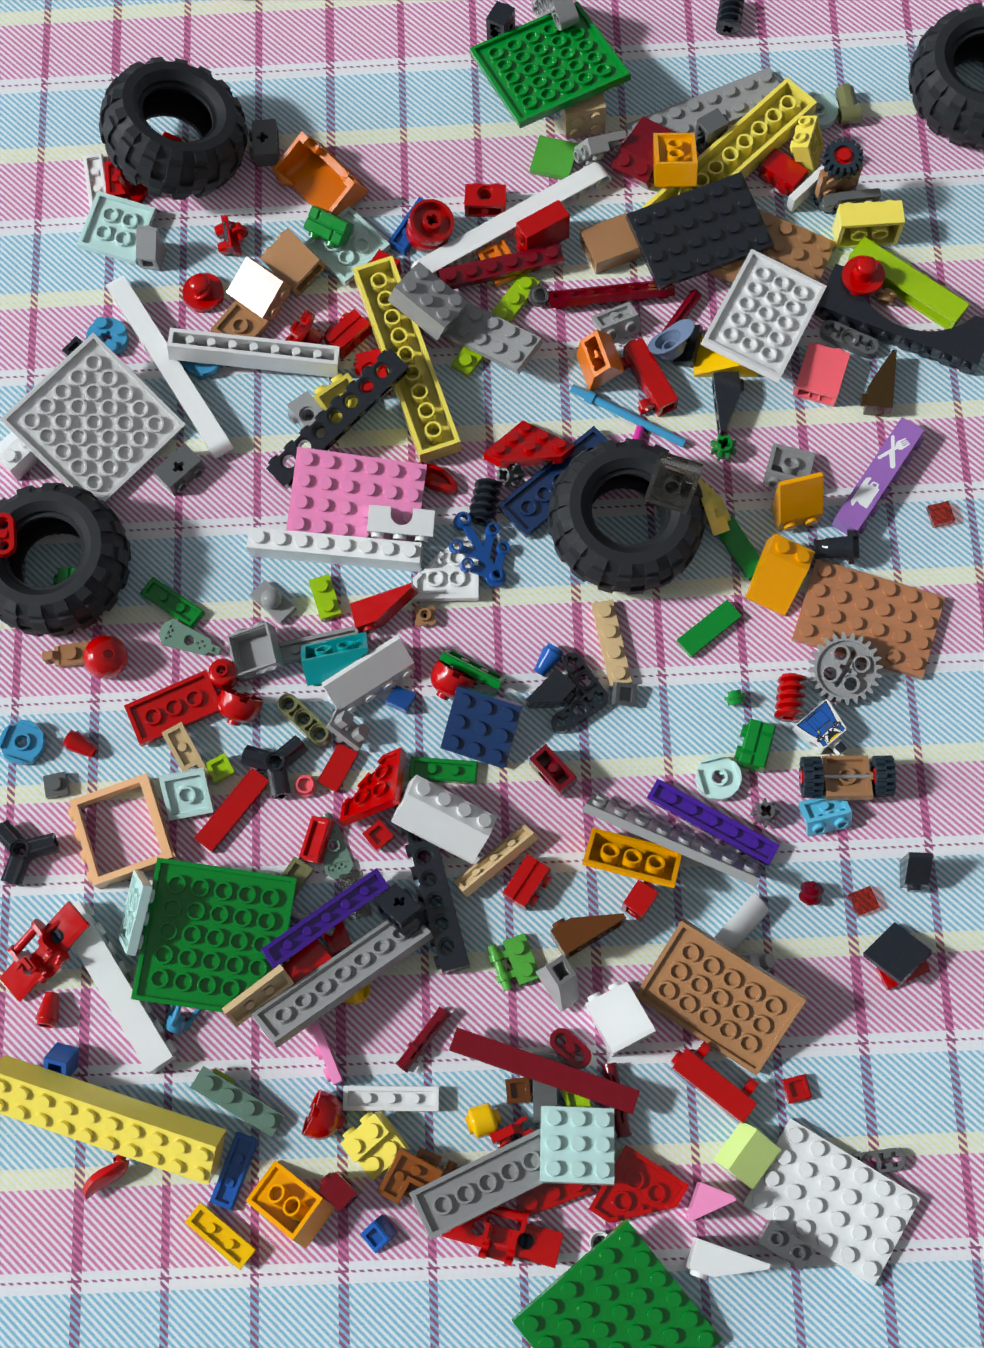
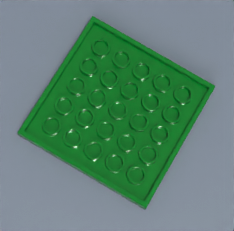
[470,1,631,128]
[131,857,297,1017]
[512,1219,722,1348]

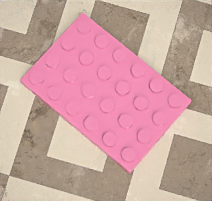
[286,447,427,542]

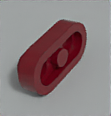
[550,1028,592,1069]

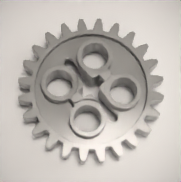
[808,632,883,705]

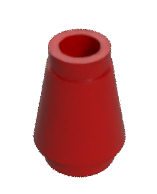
[62,730,98,759]
[35,992,59,1028]

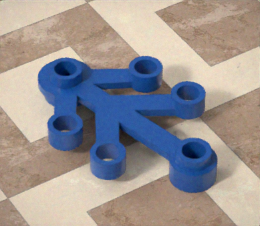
[449,512,510,587]

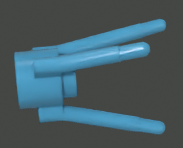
[164,1005,202,1035]

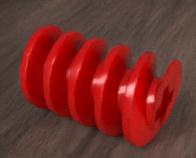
[774,673,807,723]

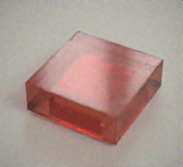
[926,501,955,528]
[848,886,880,917]

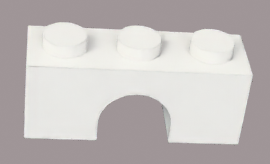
[367,505,435,542]

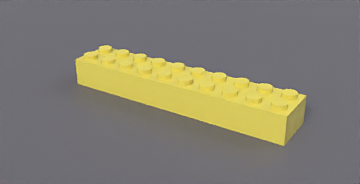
[642,77,817,208]
[352,256,461,463]
[0,1055,226,1185]

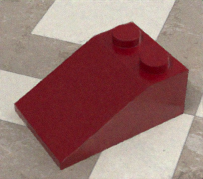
[610,116,676,190]

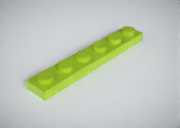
[451,273,540,378]

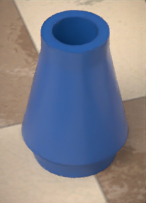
[533,643,563,677]

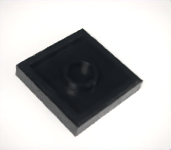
[863,922,932,986]

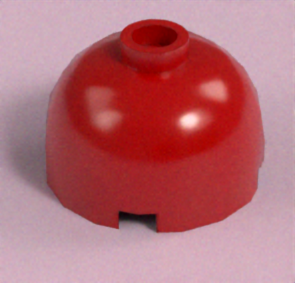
[83,635,128,679]
[430,659,476,701]
[217,687,264,726]
[302,1089,345,1140]

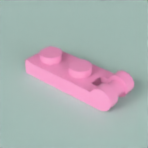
[306,1021,345,1086]

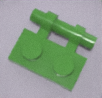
[487,933,539,992]

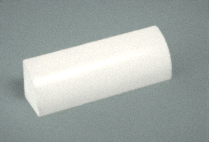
[714,893,769,951]

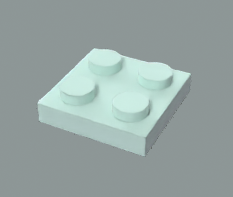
[159,767,215,821]

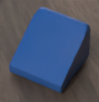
[386,685,417,714]
[360,1214,398,1253]

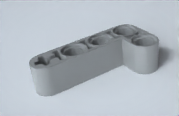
[531,0,579,31]

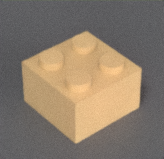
[561,92,606,139]

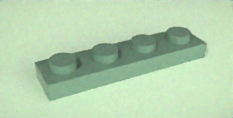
[190,1066,285,1137]

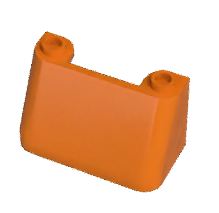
[272,131,369,215]

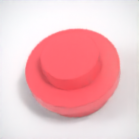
[294,775,317,797]

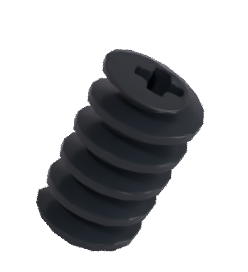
[715,0,745,35]
[468,478,502,526]

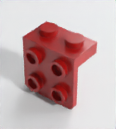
[104,161,135,199]

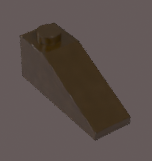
[860,350,897,417]

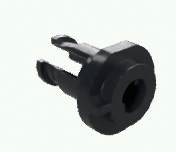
[814,529,860,565]

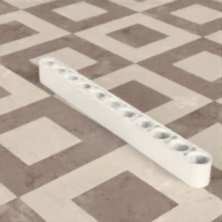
[411,161,612,278]
[105,275,234,460]

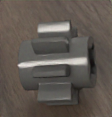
[497,464,524,488]
[750,798,780,828]

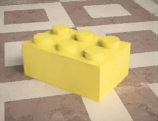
[832,199,905,249]

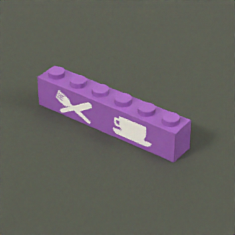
[831,417,924,535]

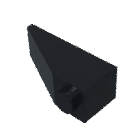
[711,371,744,436]

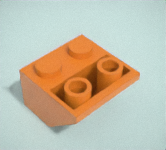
[576,330,624,391]

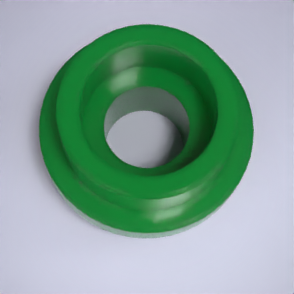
[724,689,747,706]

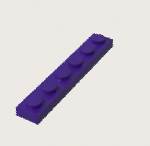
[646,778,780,866]
[260,868,390,969]

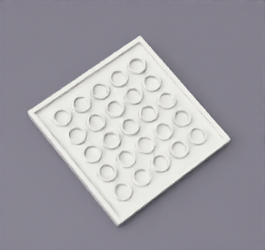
[0,333,186,503]

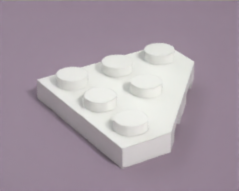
[413,536,479,602]

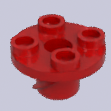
[842,255,885,296]
[182,273,224,313]
[286,310,323,344]

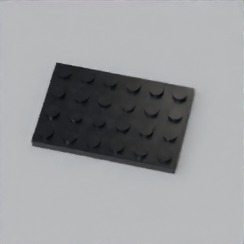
[626,172,774,291]

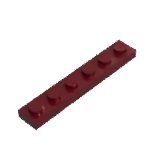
[438,243,564,289]
[548,281,675,309]

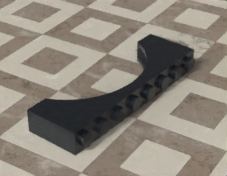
[814,263,984,375]

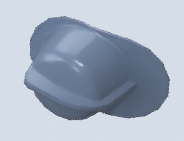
[648,319,695,361]

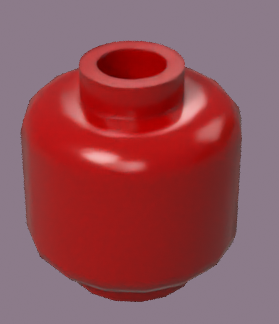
[208,658,239,690]

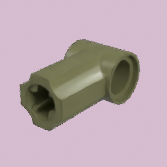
[835,83,862,125]

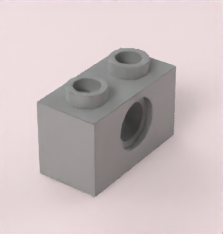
[287,391,327,438]

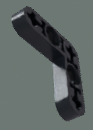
[551,652,608,734]

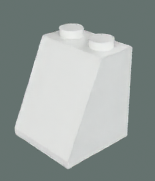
[585,981,656,1057]

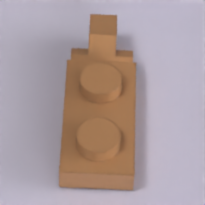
[42,641,90,668]

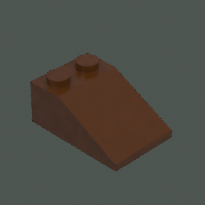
[550,913,626,959]

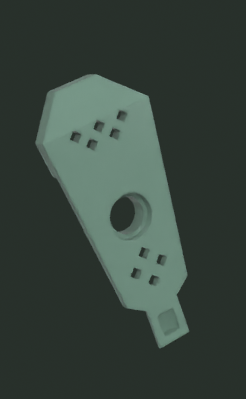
[159,619,221,656]
[322,813,355,880]

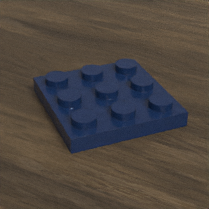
[440,684,523,769]

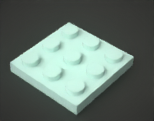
[77,191,157,265]
[304,206,391,286]
[117,869,155,956]
[540,1106,614,1185]

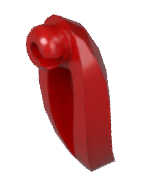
[418,462,458,495]
[82,1155,129,1200]

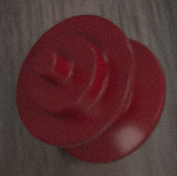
[799,881,824,906]

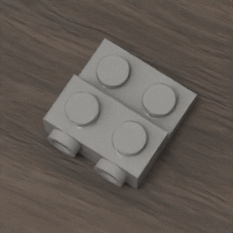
[574,130,627,165]
[763,443,815,490]

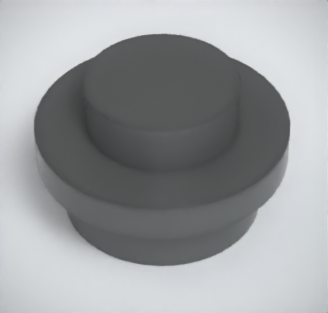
[528,286,549,307]

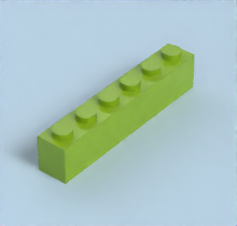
[848,237,969,329]

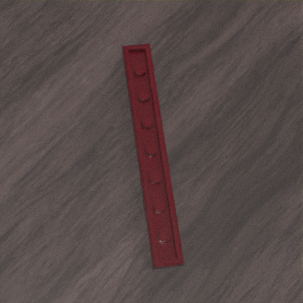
[449,1027,640,1115]

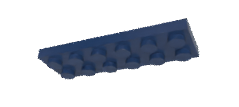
[497,426,608,538]

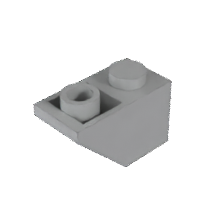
[136,225,167,271]
[536,954,580,1012]

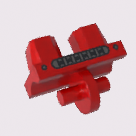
[214,215,249,257]

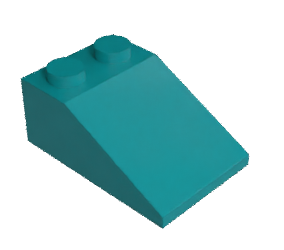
[301,632,369,686]

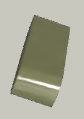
[277,693,332,748]

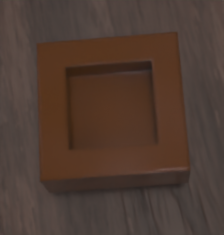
[505,1077,531,1104]

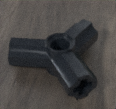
[241,735,308,800]
[0,820,59,887]

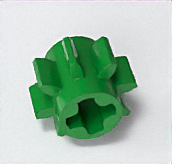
[710,434,737,461]

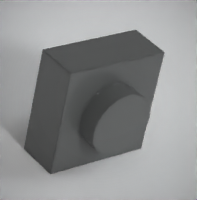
[611,682,637,707]
[43,771,70,799]

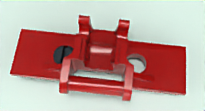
[0,901,90,1002]
[442,1206,564,1268]

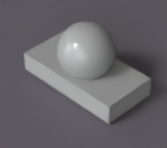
[250,580,297,625]

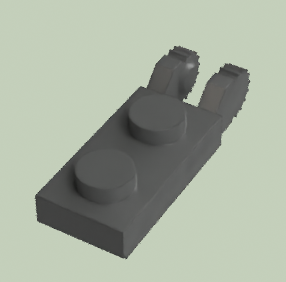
[819,188,881,212]

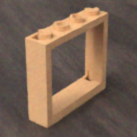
[68,773,177,889]

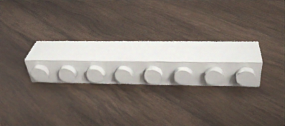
[167,328,340,377]
[246,527,424,572]
[72,900,177,1074]

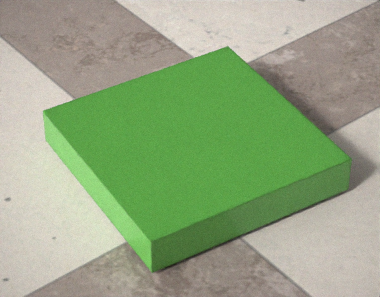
[530,135,579,180]

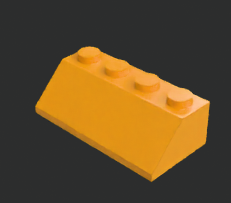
[582,827,682,888]

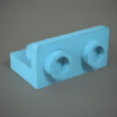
[799,796,852,837]

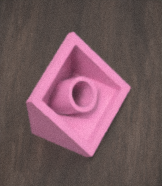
[685,1182,736,1221]

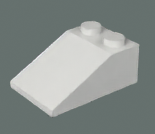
[685,1237,771,1280]

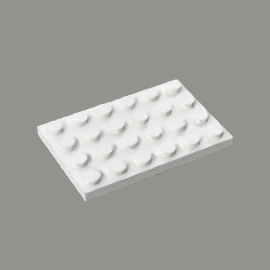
[700,249,827,383]
[742,1118,921,1286]

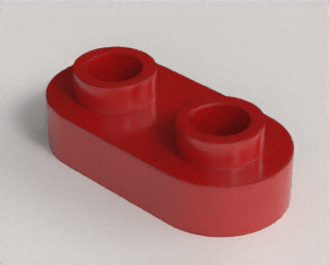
[0,513,17,558]

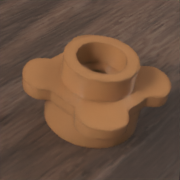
[875,288,897,305]
[414,605,436,627]

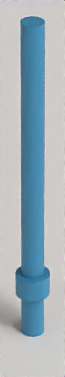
[570,384,687,448]

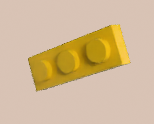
[184,1202,257,1270]

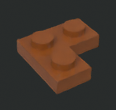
[377,1146,443,1204]

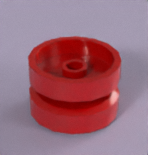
[405,199,454,253]

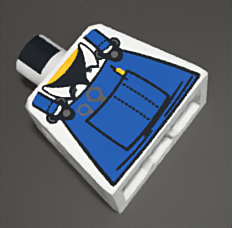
[792,699,848,756]

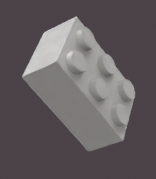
[388,262,468,341]

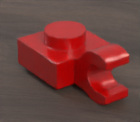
[490,1116,533,1146]

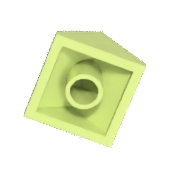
[714,1122,782,1190]

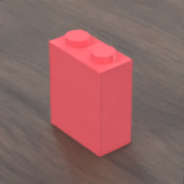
[793,342,850,407]

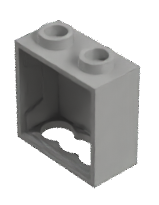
[227,621,285,682]

